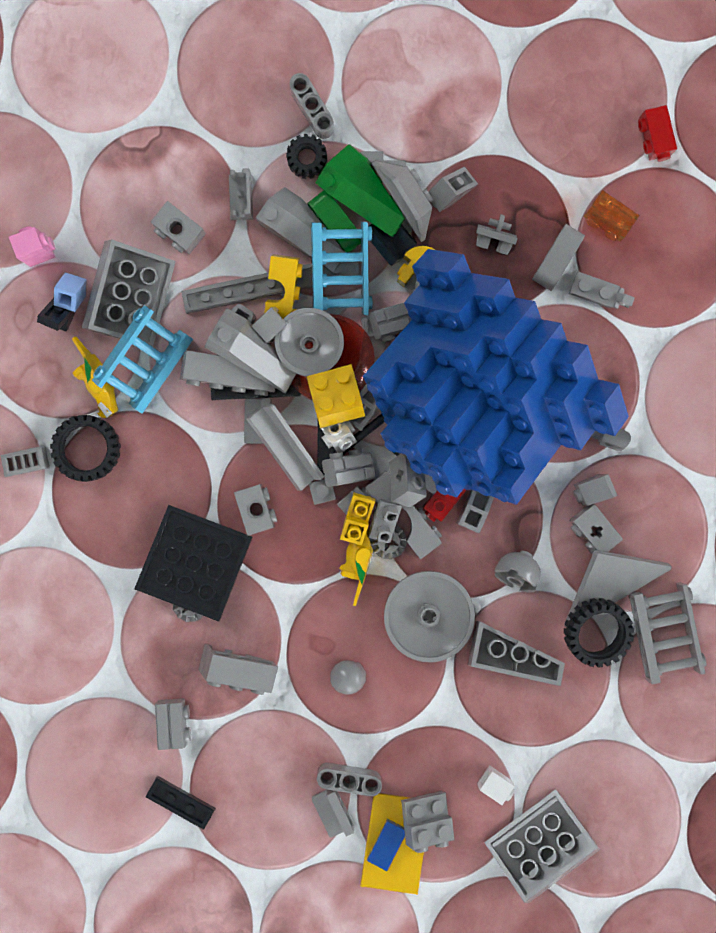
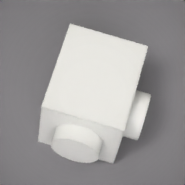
[477,765,515,805]

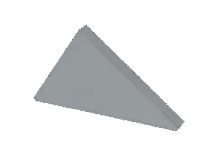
[564,550,672,628]

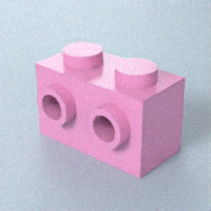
[9,226,56,267]

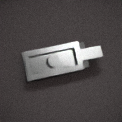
[569,272,635,309]

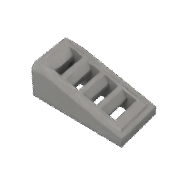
[0,446,50,477]

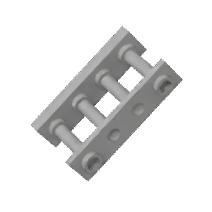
[629,582,707,684]

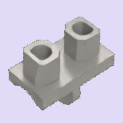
[476,214,518,255]
[368,499,402,543]

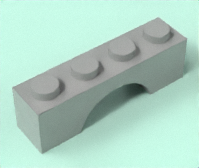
[365,471,442,559]

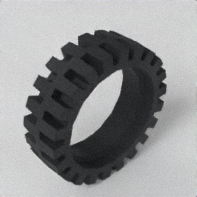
[50,415,121,482]
[563,598,634,668]

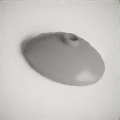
[275,308,344,376]

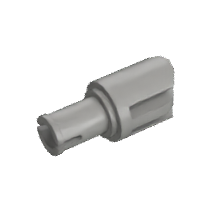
[591,429,631,451]

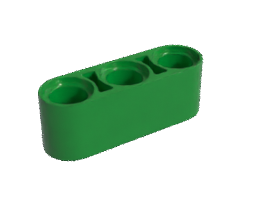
[307,190,361,253]

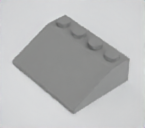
[82,239,176,347]
[484,789,600,903]

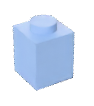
[54,272,87,312]

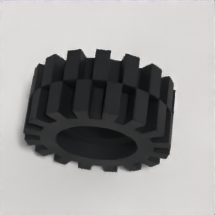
[286,134,327,179]

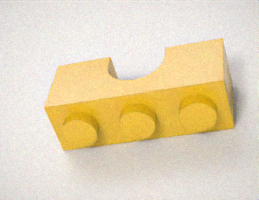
[264,254,303,319]

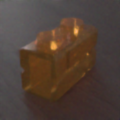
[583,190,640,241]

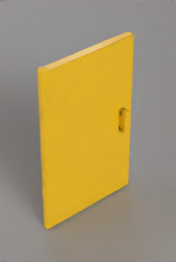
[360,793,424,895]

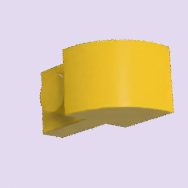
[397,246,435,287]

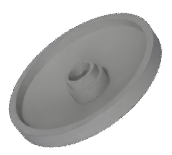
[384,571,475,662]

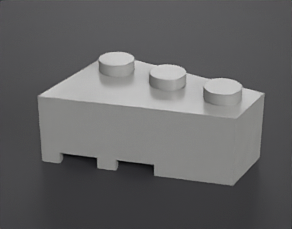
[198,644,278,695]

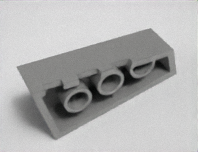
[180,351,275,396]
[468,621,565,686]

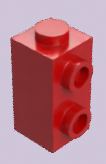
[638,105,677,162]
[423,489,466,522]

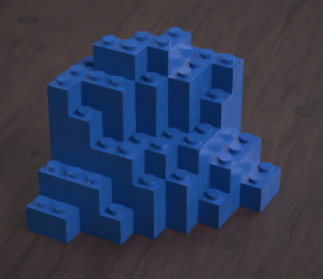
[363,249,629,505]

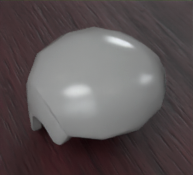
[330,660,366,694]

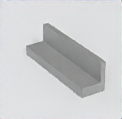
[246,404,324,491]

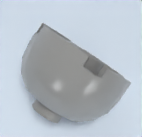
[494,551,541,593]

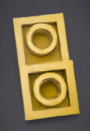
[340,492,375,545]

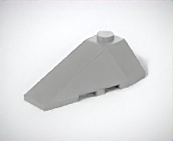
[256,187,345,273]
[205,308,296,393]

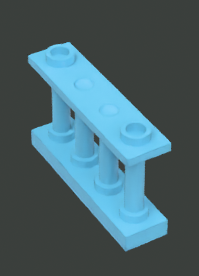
[311,222,373,315]
[92,305,193,413]

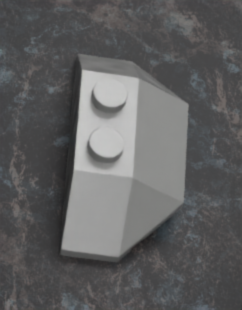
[372,160,433,242]

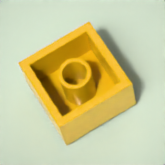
[307,364,365,428]

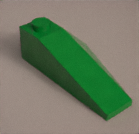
[315,144,406,237]

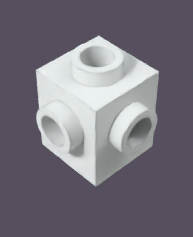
[321,421,357,453]

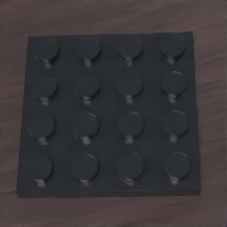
[134,505,253,622]

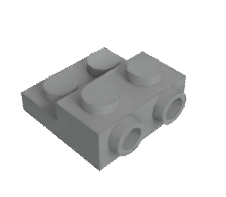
[401,791,454,853]

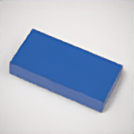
[367,819,405,871]

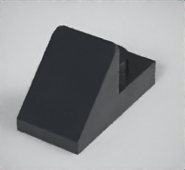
[37,298,75,331]

